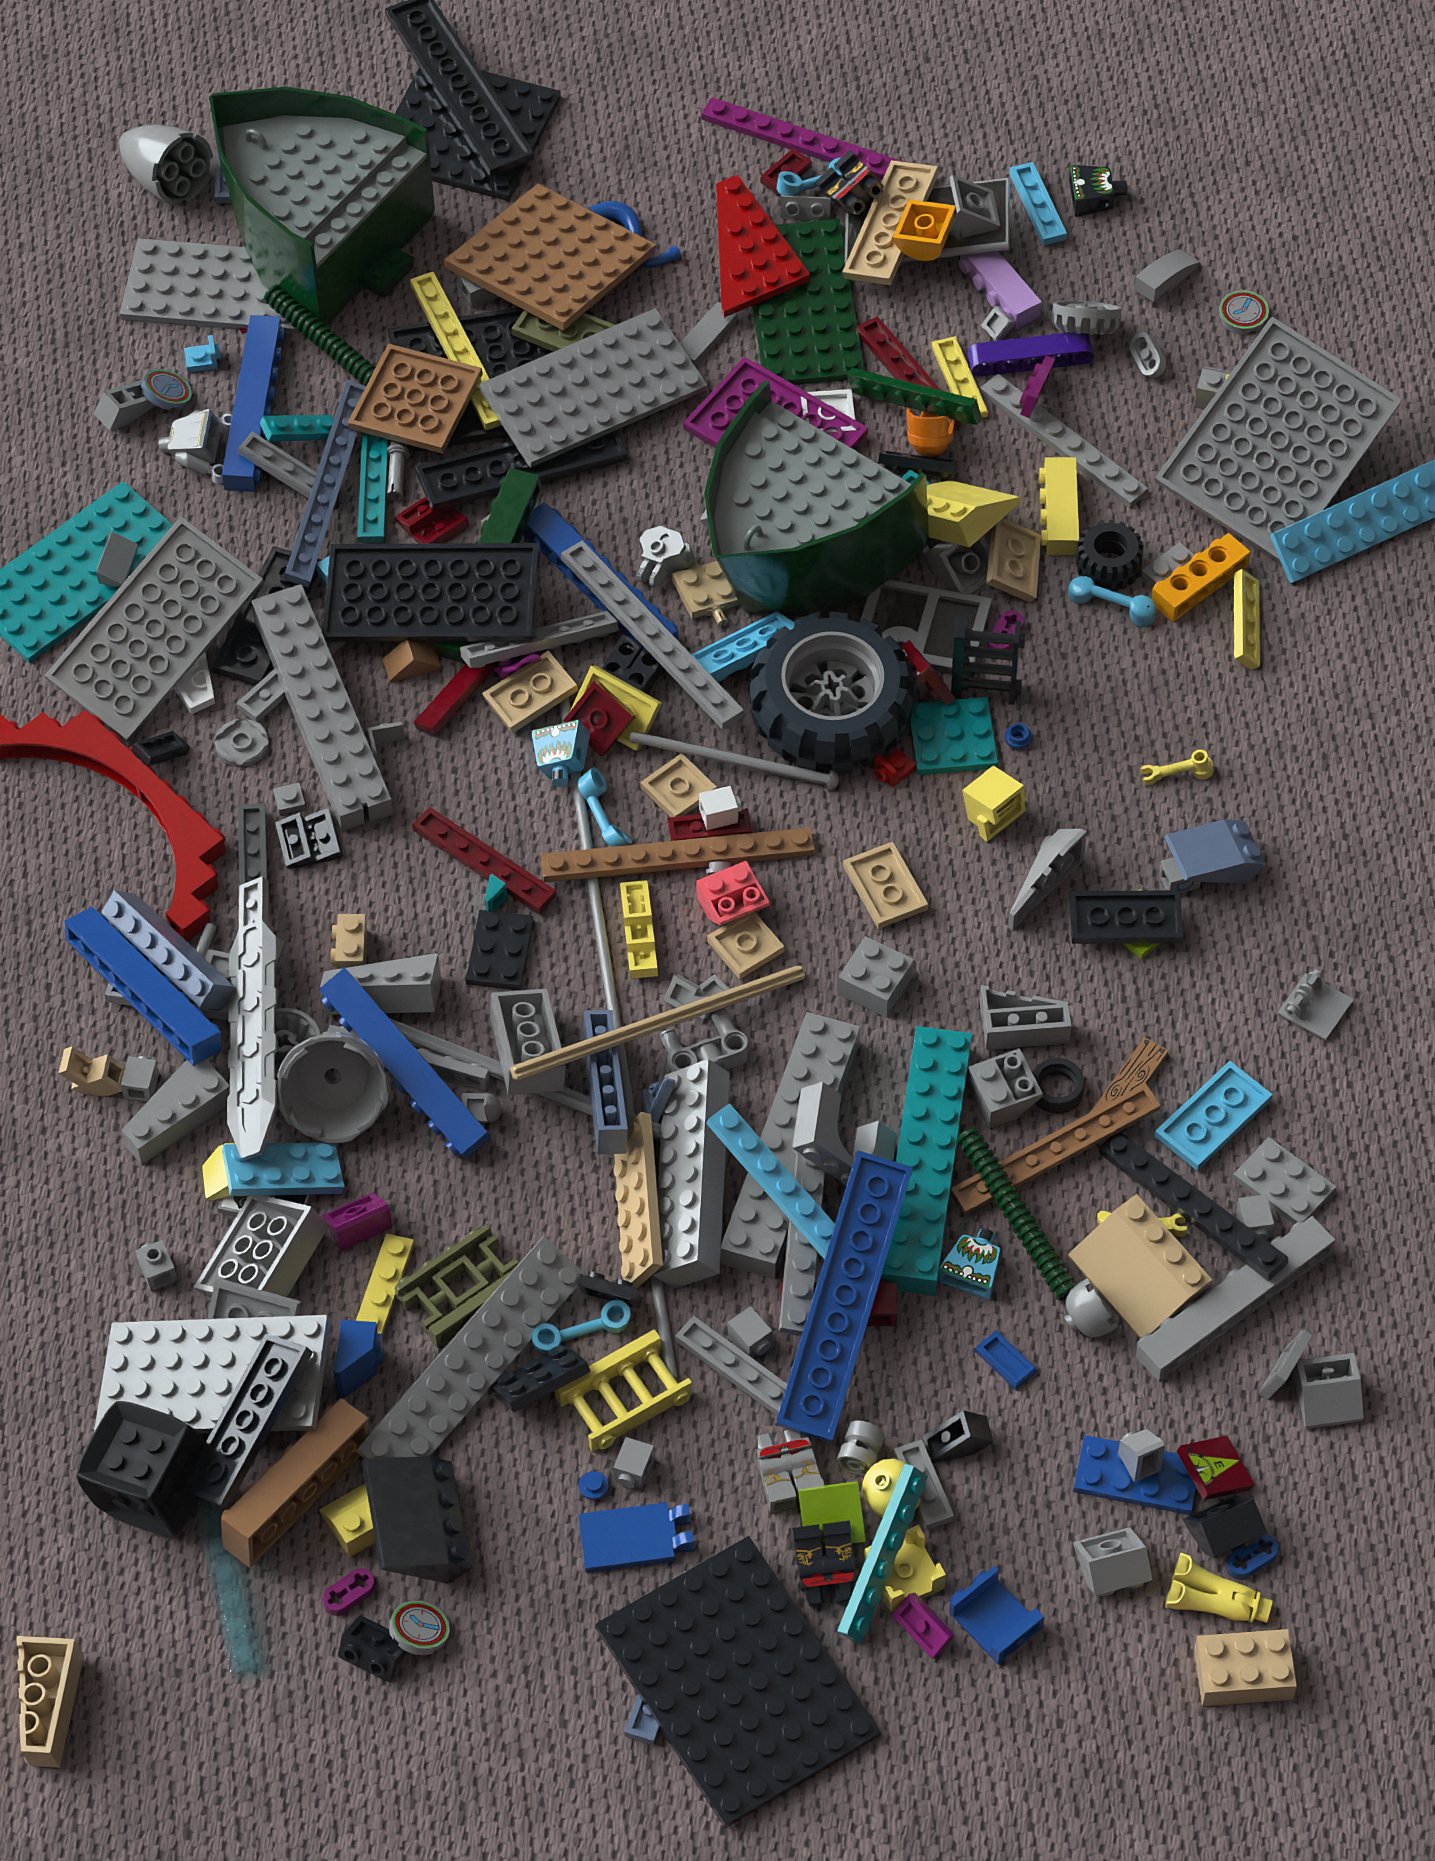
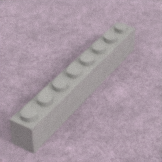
[1136,1216,1335,1382]

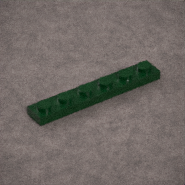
[846,368,982,425]

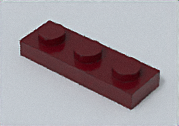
[667,808,752,841]

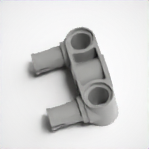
[660,1010,748,1072]

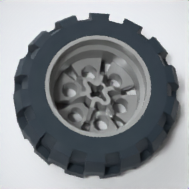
[750,612,914,773]

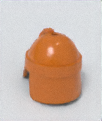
[906,408,955,458]

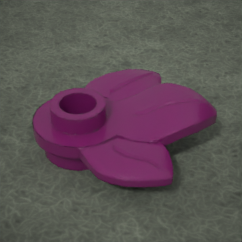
[493,654,541,677]

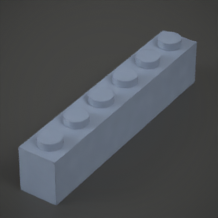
[101,890,235,1010]
[583,1010,628,1154]

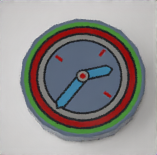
[141,368,192,410]

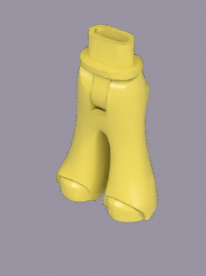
[1165,1553,1273,1623]

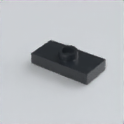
[131,731,190,766]

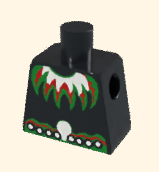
[1069,165,1127,217]

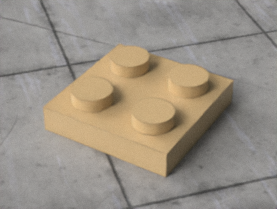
[640,753,717,817]
[707,912,784,980]

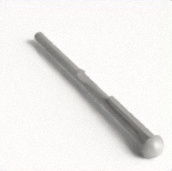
[630,731,839,790]

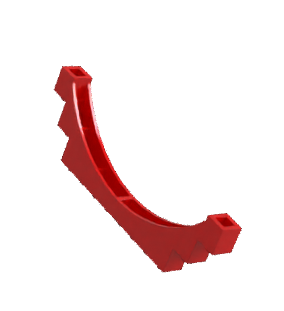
[0,709,226,942]

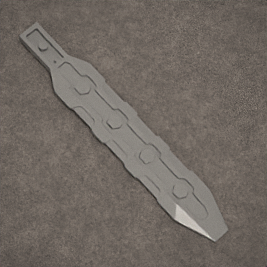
[227,877,278,1161]

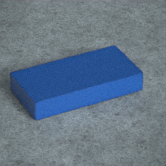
[975,1330,1037,1390]

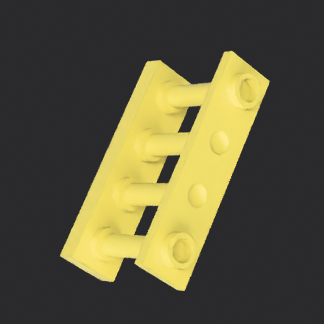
[555,1329,692,1452]

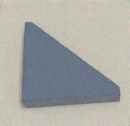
[641,1078,676,1123]

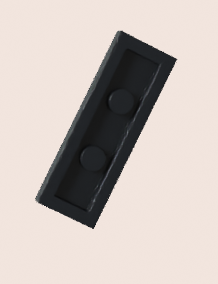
[878,450,958,477]

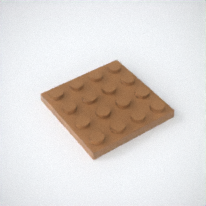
[348,344,483,454]

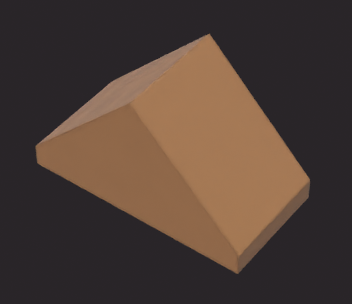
[383,640,441,682]

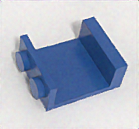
[949,1566,1044,1665]

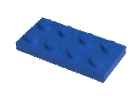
[1073,1435,1196,1515]

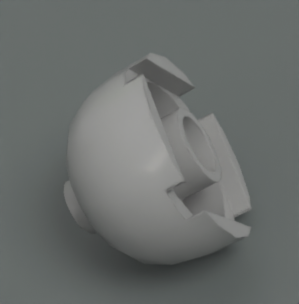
[1064,1278,1119,1338]

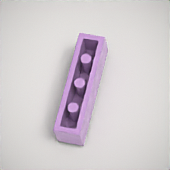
[959,237,1042,330]

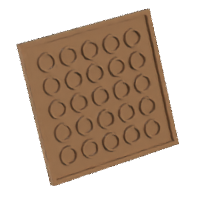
[444,184,656,330]

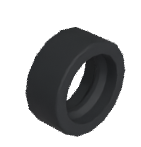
[1032,1058,1085,1114]

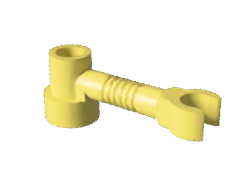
[1140,750,1214,785]

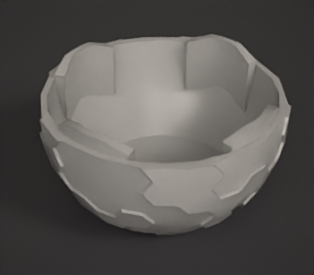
[277,1032,389,1143]

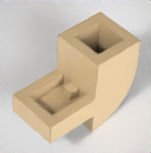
[59,1047,126,1097]

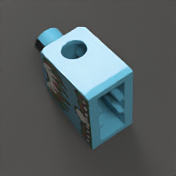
[532,720,590,787]
[938,1228,1001,1301]

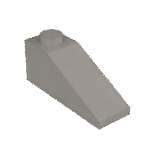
[94,380,156,431]

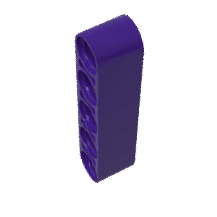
[967,332,1094,377]

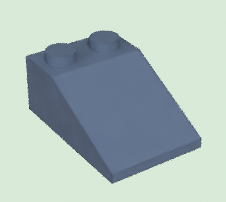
[1164,820,1266,884]

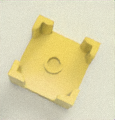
[864,1525,946,1613]

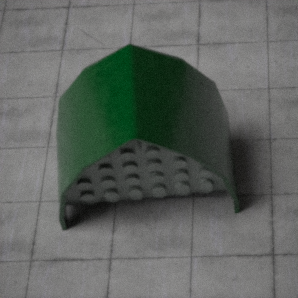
[209,87,435,325]
[704,380,929,615]

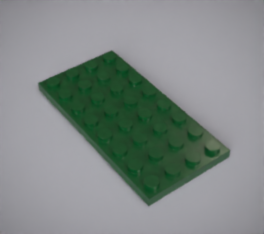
[752,219,864,385]

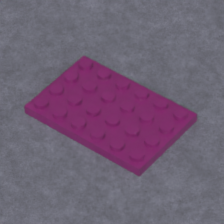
[683,356,868,450]

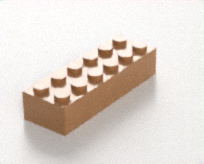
[221,1398,368,1568]

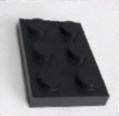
[466,910,534,991]
[490,1344,591,1413]

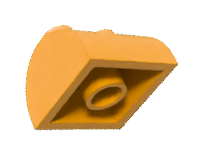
[893,200,957,261]

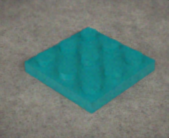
[909,697,998,775]

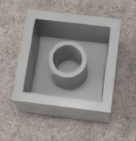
[838,936,914,1017]

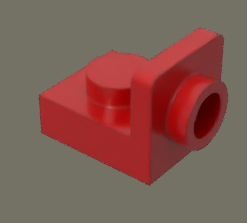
[874,748,917,788]

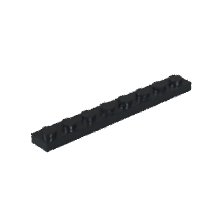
[1099,1132,1288,1281]

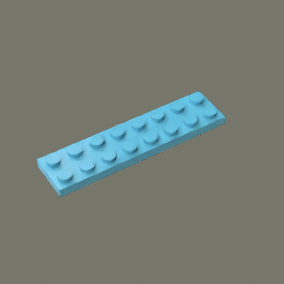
[1270,459,1435,583]

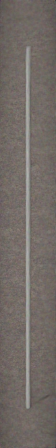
[551,645,678,1380]

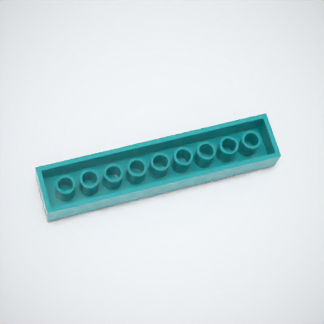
[880,1026,972,1296]

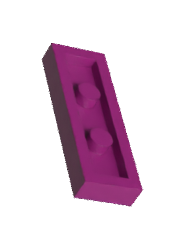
[1019,356,1055,418]

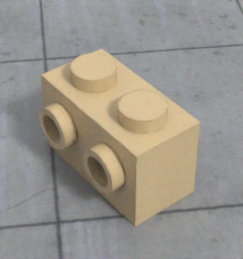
[331,914,368,969]

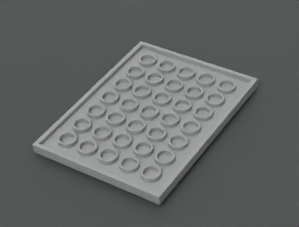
[1154,317,1402,564]

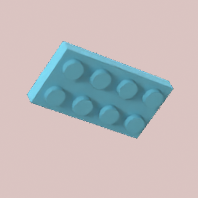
[691,611,794,682]
[1154,1061,1273,1171]
[222,1142,344,1196]

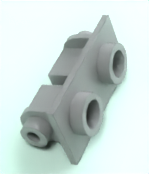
[780,195,831,220]

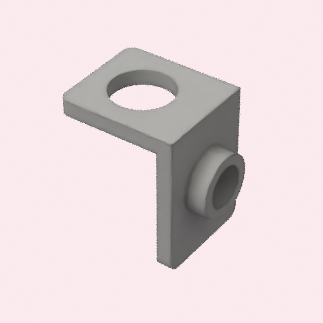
[367,722,405,766]

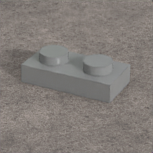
[1141,542,1194,586]

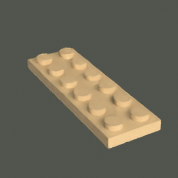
[842,160,939,285]
[614,1112,663,1288]

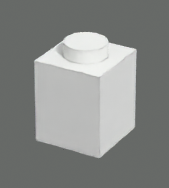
[699,786,742,830]

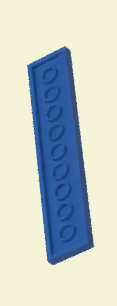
[775,1150,913,1443]

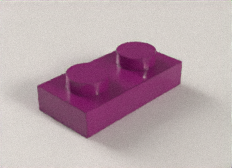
[892,1593,955,1658]

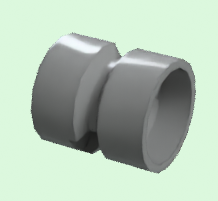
[837,1420,885,1476]

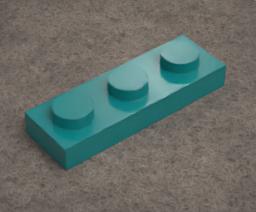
[260,415,334,442]

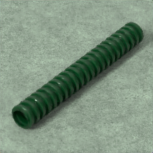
[263,285,376,386]
[957,1128,1077,1300]

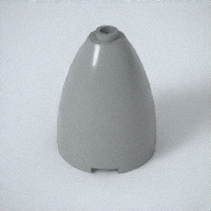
[119,125,213,205]

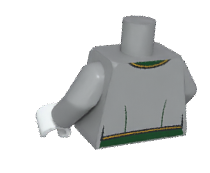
[159,409,232,484]

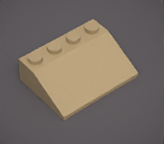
[1068,1194,1212,1339]

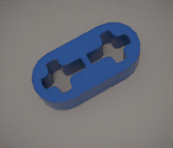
[1226,1535,1278,1580]

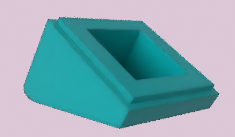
[485,874,507,911]

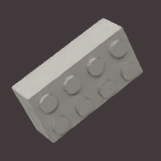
[490,989,566,1095]

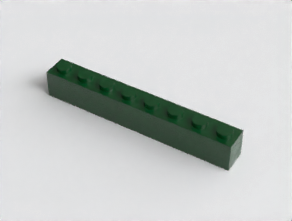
[434,468,543,664]

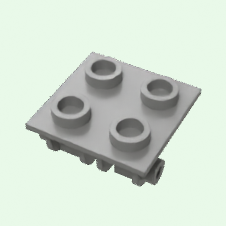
[1277,970,1354,1040]

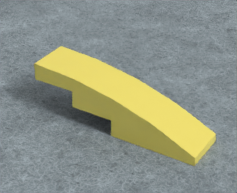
[620,880,658,979]

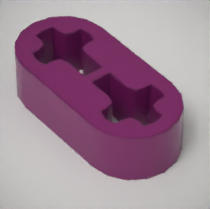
[988,611,1024,650]
[323,1568,375,1616]

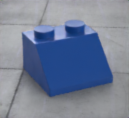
[334,1320,385,1398]

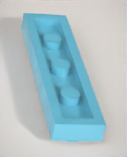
[1009,162,1067,246]

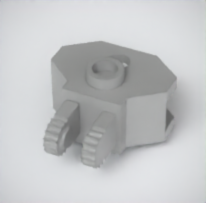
[636,526,695,587]

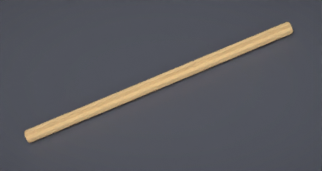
[510,965,805,1081]

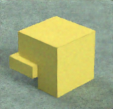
[962,766,1026,842]

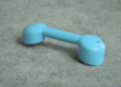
[777,158,846,196]
[1068,576,1156,627]
[578,767,632,847]
[532,1300,630,1354]

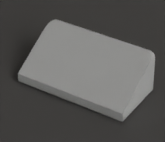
[96,532,139,587]

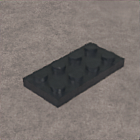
[1069,890,1183,944]

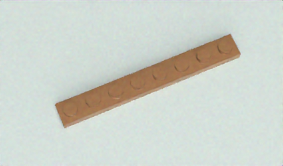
[950,1083,1161,1215]

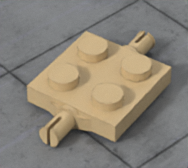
[672,554,740,627]

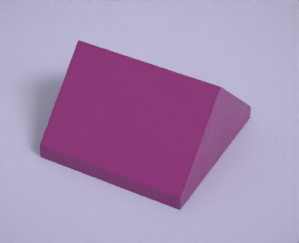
[321,1192,392,1251]

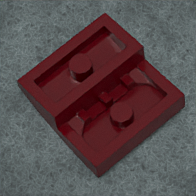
[395,496,470,544]

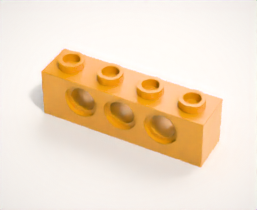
[1152,533,1251,622]

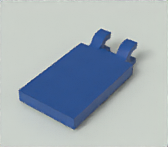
[578,1502,695,1573]

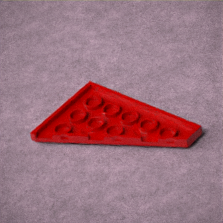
[716,174,810,318]

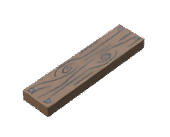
[1090,1037,1169,1113]

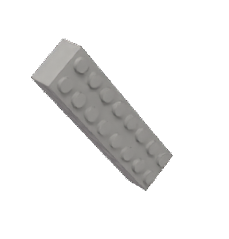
[652,1059,730,1288]

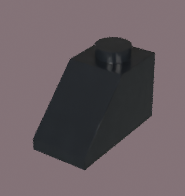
[921,1410,994,1464]

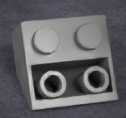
[967,1049,1043,1129]
[1293,1353,1364,1429]

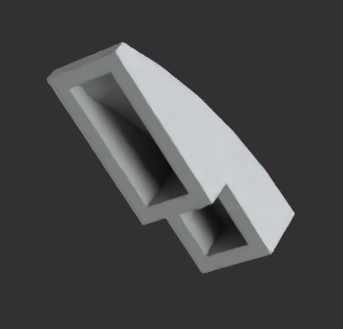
[1134,250,1200,302]

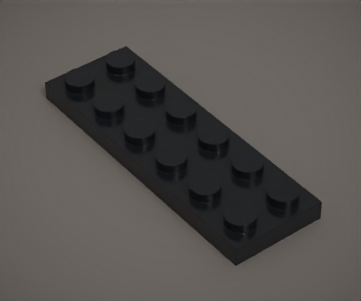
[211,546,321,685]
[180,1333,313,1510]

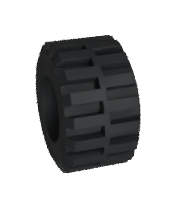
[1076,520,1144,591]

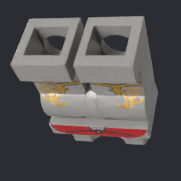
[757,1429,825,1513]

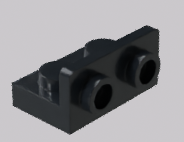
[338,1615,408,1682]

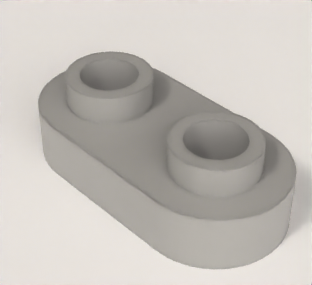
[1130,332,1166,378]

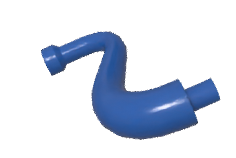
[589,201,682,268]

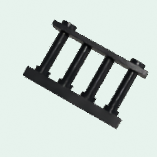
[951,615,1026,705]

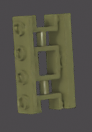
[394,1224,519,1348]

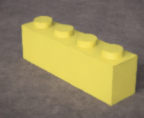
[1039,457,1079,555]

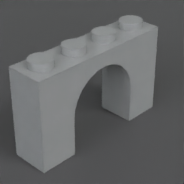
[792,1082,897,1185]

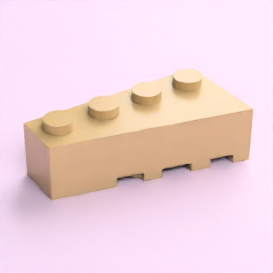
[17,1636,84,1768]

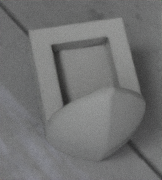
[462,1093,502,1123]

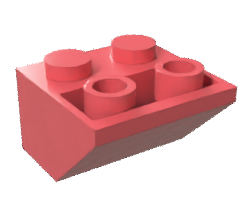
[696,861,770,925]

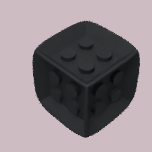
[77,1401,205,1536]

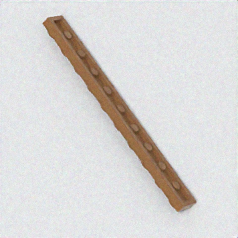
[540,827,815,882]

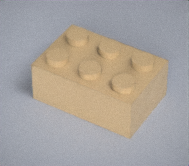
[1194,1629,1297,1706]

